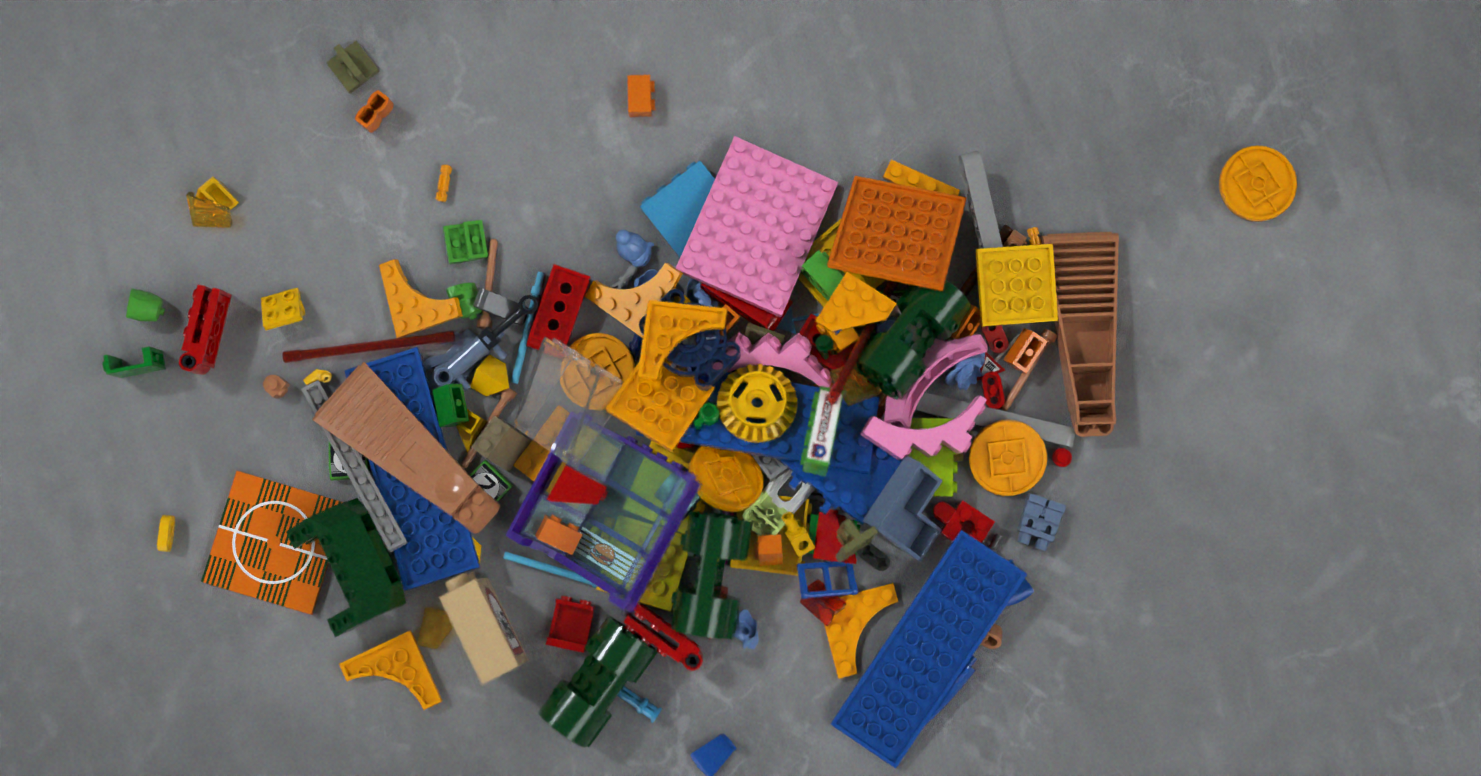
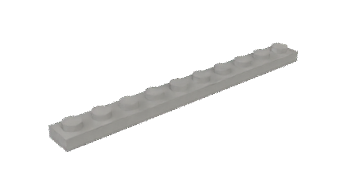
[301,380,407,552]

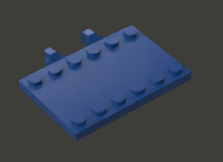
[776,444,903,525]

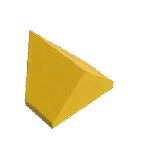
[193,176,239,215]
[471,354,509,397]
[456,409,487,453]

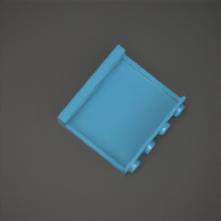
[640,161,715,259]

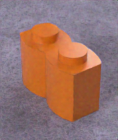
[355,90,394,133]

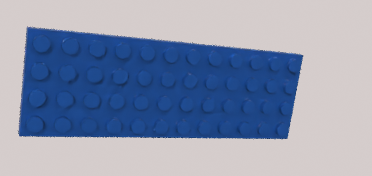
[344,347,480,591]
[636,372,879,473]
[830,530,1027,769]

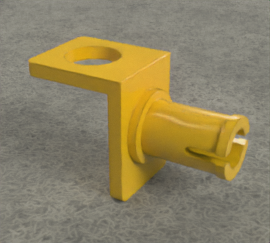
[781,512,815,557]

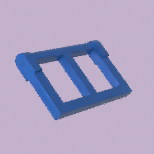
[796,561,858,599]

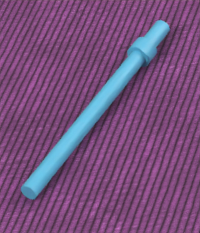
[511,272,545,384]
[503,551,597,588]

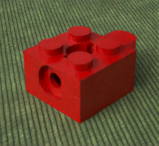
[933,500,995,543]

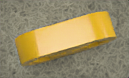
[157,515,175,552]

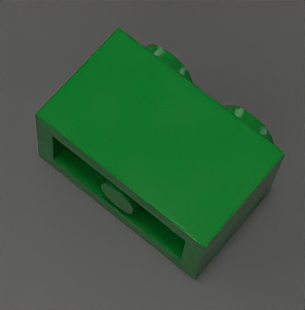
[433,384,469,427]

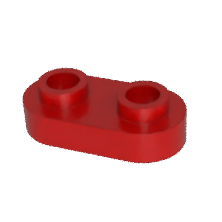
[981,325,1008,353]
[981,371,1005,409]

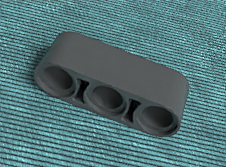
[473,288,529,326]

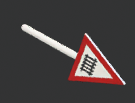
[977,334,1020,381]

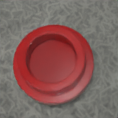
[1052,448,1072,467]

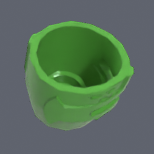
[446,283,482,320]
[126,288,165,322]

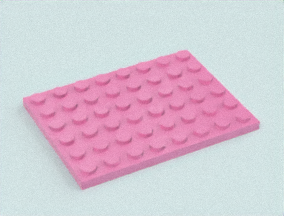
[675,136,838,317]

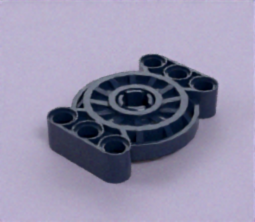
[639,289,741,391]

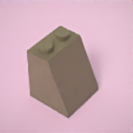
[472,416,531,472]

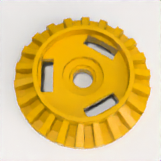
[717,364,797,443]

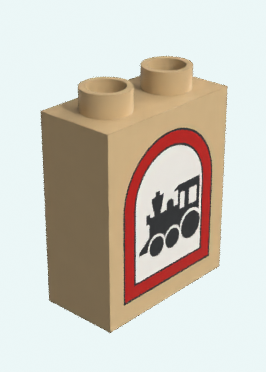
[439,572,529,684]

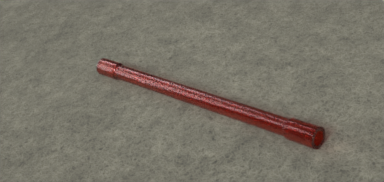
[826,280,900,404]
[282,330,455,363]

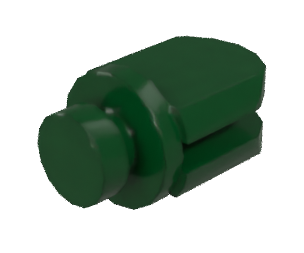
[815,335,834,359]

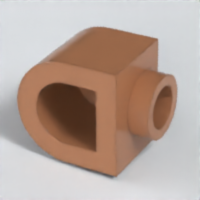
[1003,229,1028,247]
[263,375,290,399]
[980,624,1002,649]

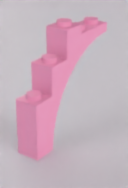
[712,332,833,388]
[884,334,988,429]
[860,395,987,460]

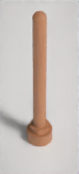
[477,239,498,329]
[1001,329,1058,411]
[461,388,517,468]

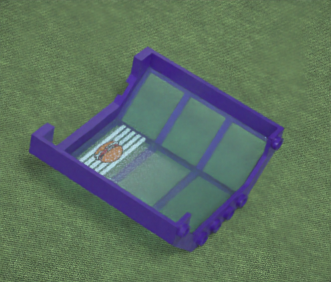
[505,411,702,612]

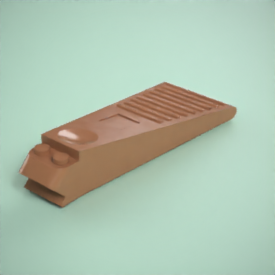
[1041,232,1119,437]
[312,362,500,534]

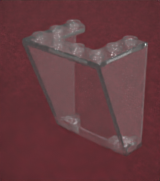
[513,337,623,468]

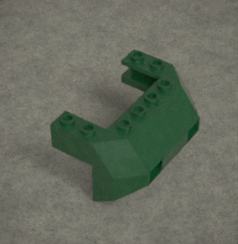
[286,498,406,637]

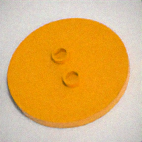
[1219,146,1297,222]
[560,333,636,410]
[969,419,1047,496]
[689,446,764,512]

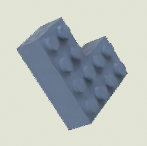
[863,455,943,562]

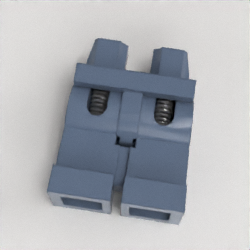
[1017,493,1066,551]

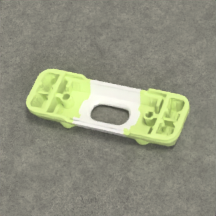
[742,469,815,536]

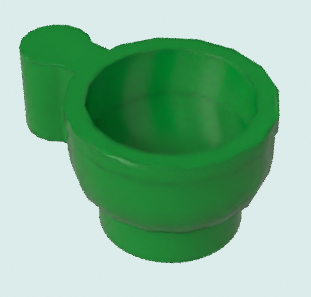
[694,403,720,430]

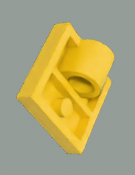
[261,288,305,331]

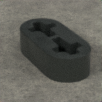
[857,543,890,571]

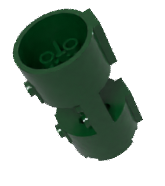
[850,280,971,400]
[671,511,753,640]
[538,616,658,748]

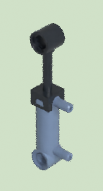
[434,295,540,391]

